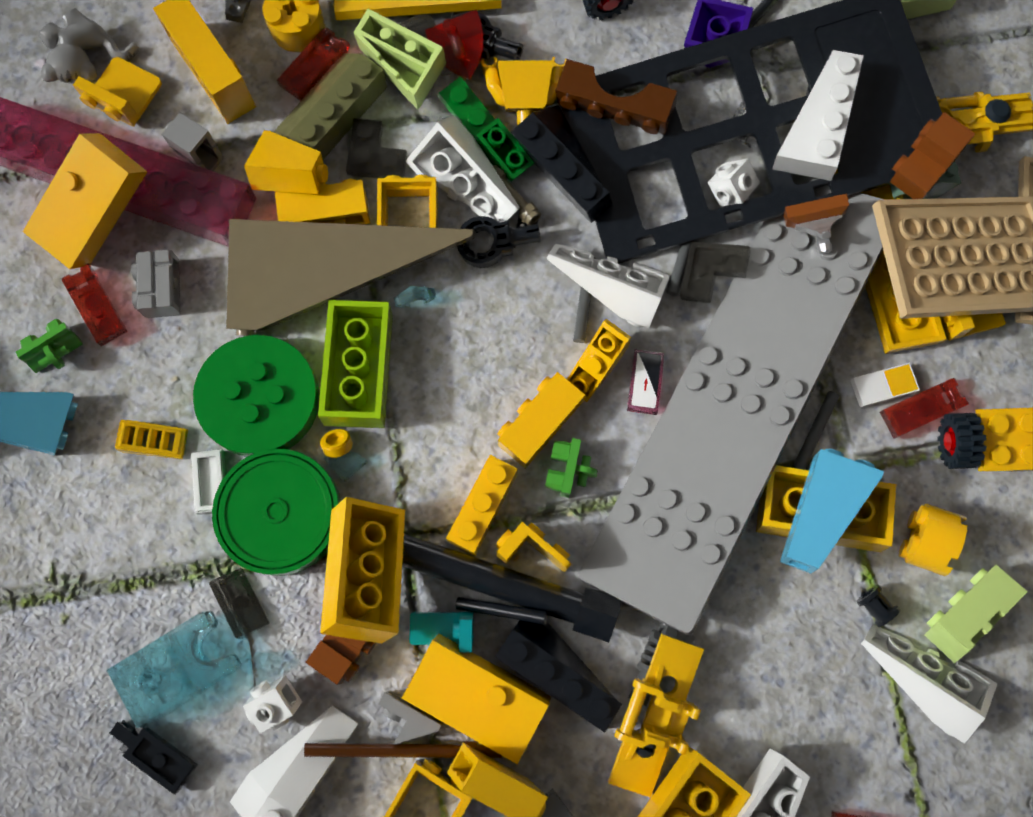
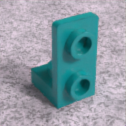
[410,612,474,652]

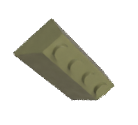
[274,53,387,160]

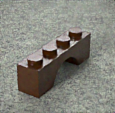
[555,59,677,135]

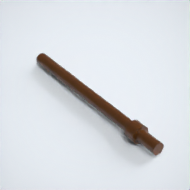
[304,741,502,758]

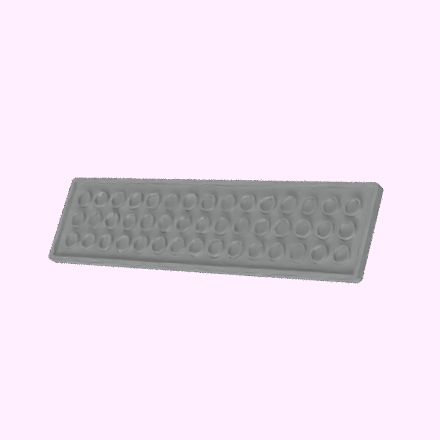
[578,173,884,635]

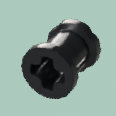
[857,584,900,627]

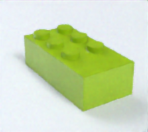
[318,300,393,428]

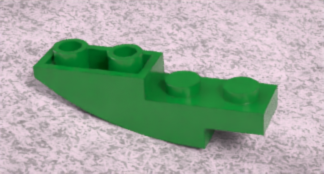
[438,76,534,181]

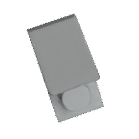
[378,691,443,745]

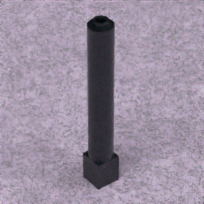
[402,534,621,643]

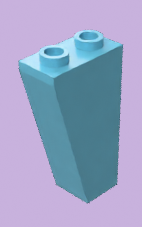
[0,392,78,456]
[780,449,884,574]

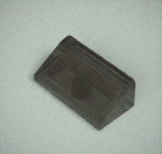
[209,568,270,639]

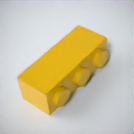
[275,179,370,225]
[497,372,585,469]
[446,455,518,556]

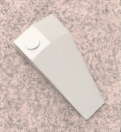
[405,115,520,222]
[547,243,670,329]
[861,624,997,744]
[230,705,359,817]

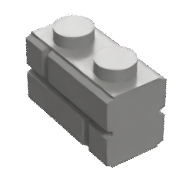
[131,249,181,318]

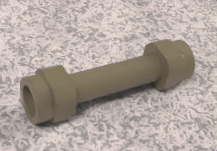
[493,165,541,226]

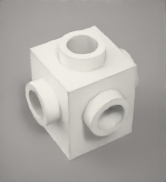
[708,158,760,207]
[243,675,302,734]

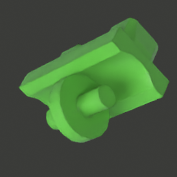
[16,319,83,373]
[545,438,598,498]

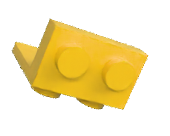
[73,57,162,127]
[496,522,572,572]

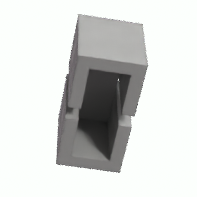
[161,112,224,180]

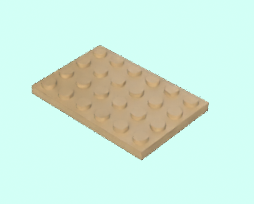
[872,196,1033,319]

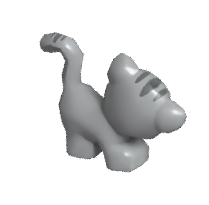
[40,8,139,83]

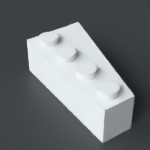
[772,50,864,181]
[736,749,810,817]

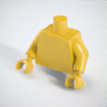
[481,57,567,126]

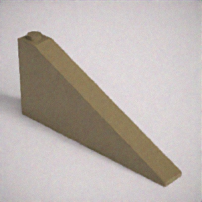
[226,219,474,336]

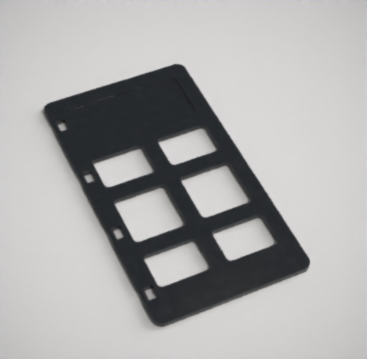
[561,0,942,264]

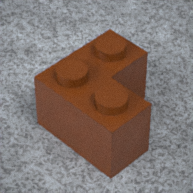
[890,112,976,199]

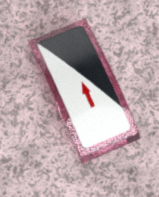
[627,349,664,415]

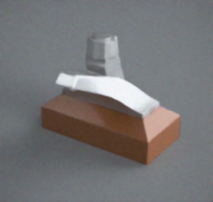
[783,193,849,254]

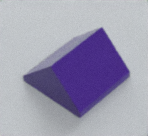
[684,0,754,68]

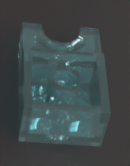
[106,611,242,728]

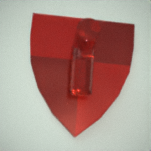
[425,9,484,80]

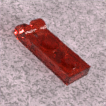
[277,27,350,101]
[61,264,128,346]
[879,377,969,439]

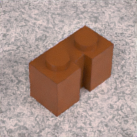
[305,635,376,685]

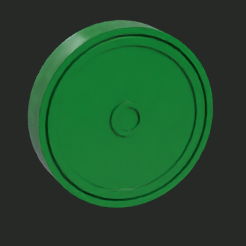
[193,335,320,457]
[212,449,341,576]

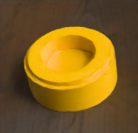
[320,429,353,458]

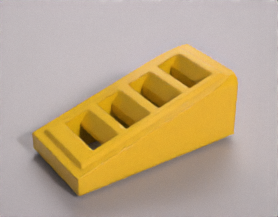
[115,419,188,460]

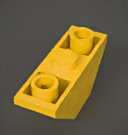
[567,319,631,402]

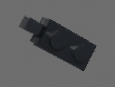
[109,720,198,795]

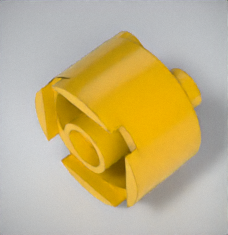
[263,0,325,52]
[898,504,967,576]

